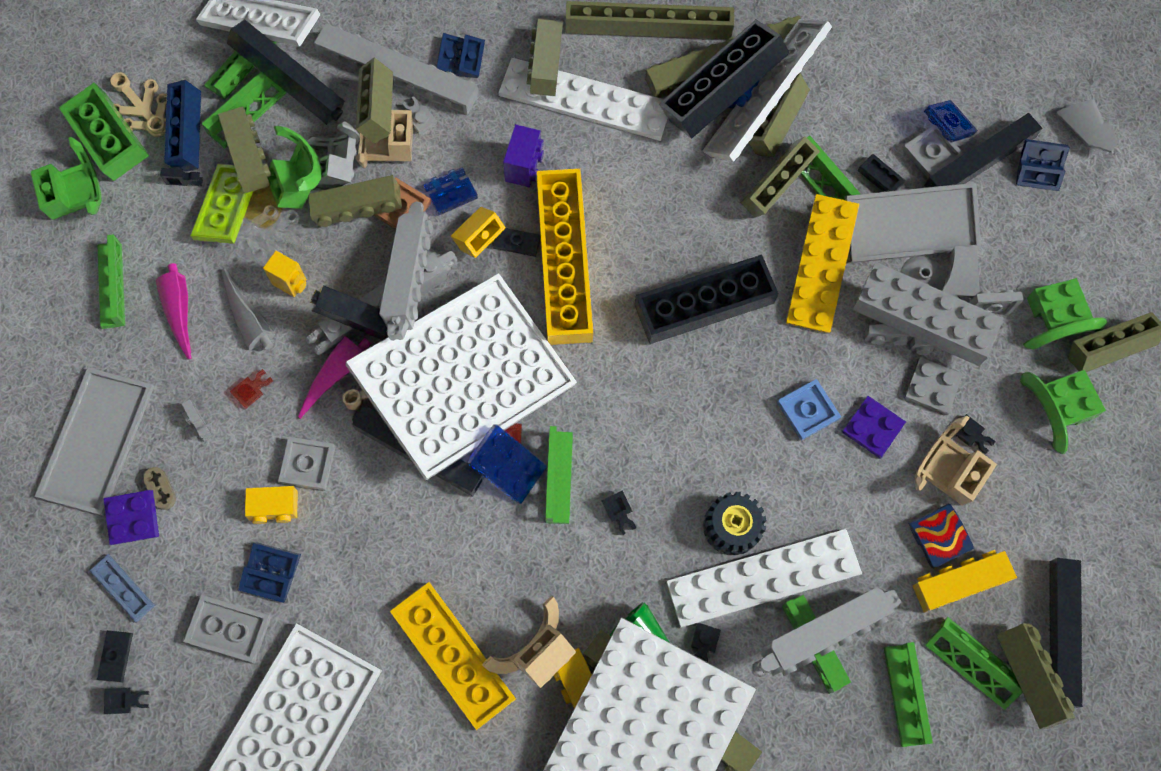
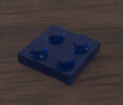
[924,100,978,143]

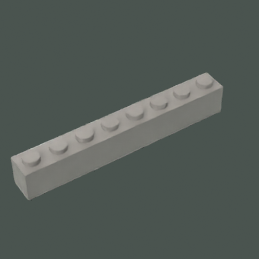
[314,23,478,115]

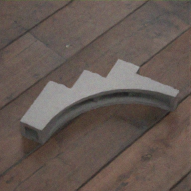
[864,246,980,355]

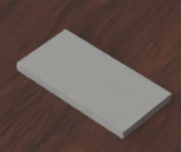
[844,183,981,262]
[34,367,154,516]

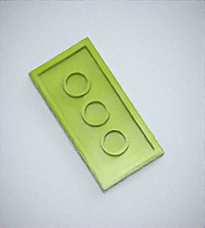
[190,164,253,244]

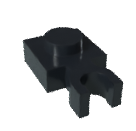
[160,167,203,186]
[955,414,996,454]
[601,490,636,535]
[691,623,721,663]
[104,688,150,715]

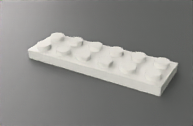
[196,0,320,47]

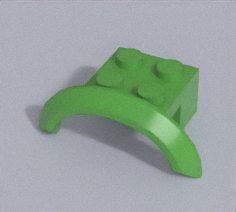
[268,126,322,209]
[30,137,102,220]
[1023,278,1107,350]
[1020,370,1106,454]

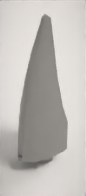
[222,268,275,350]

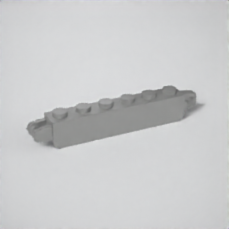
[379,201,433,341]
[306,250,458,355]
[751,588,902,677]

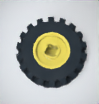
[703,492,767,556]

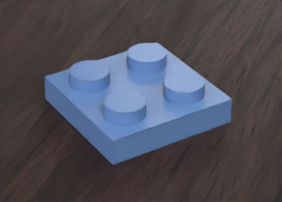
[777,379,841,441]

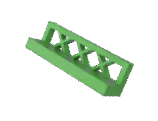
[204,41,276,100]
[202,72,286,149]
[801,136,860,200]
[97,234,125,329]
[546,426,573,524]
[782,595,851,694]
[925,617,1023,710]
[884,642,933,747]

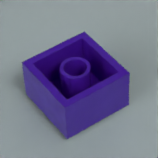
[503,124,544,188]

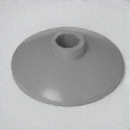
[901,256,945,290]

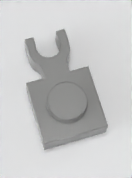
[402,96,437,135]
[182,399,213,442]

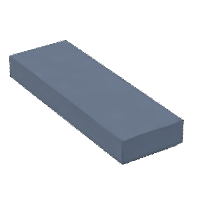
[89,554,155,622]

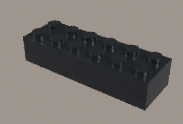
[659,19,789,139]
[634,254,779,344]

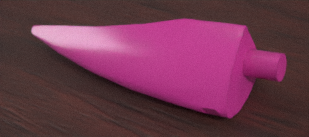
[155,263,192,359]
[298,336,372,419]

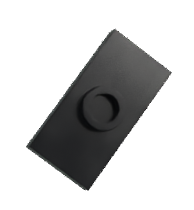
[857,154,906,192]
[493,228,541,257]
[97,630,133,683]

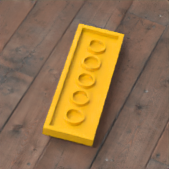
[786,194,859,333]
[390,582,516,730]

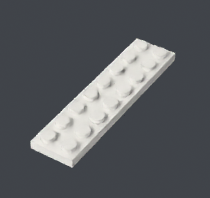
[703,19,832,161]
[499,58,668,141]
[666,529,862,628]

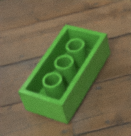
[59,82,149,181]

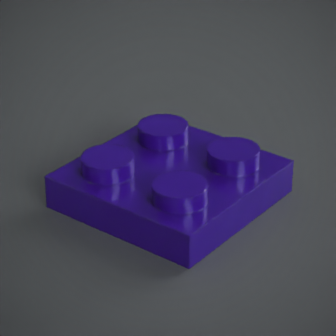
[842,396,906,459]
[103,490,159,545]

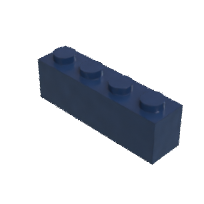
[164,80,201,172]

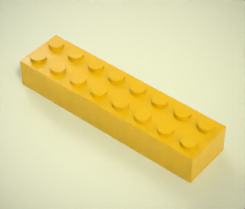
[537,169,593,345]

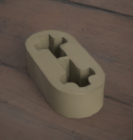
[143,467,176,510]

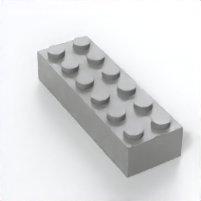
[853,262,1004,366]

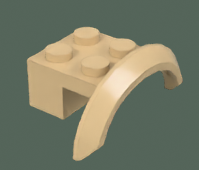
[356,110,413,168]
[915,416,997,506]
[483,596,576,688]

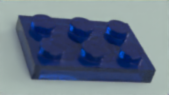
[467,424,547,504]

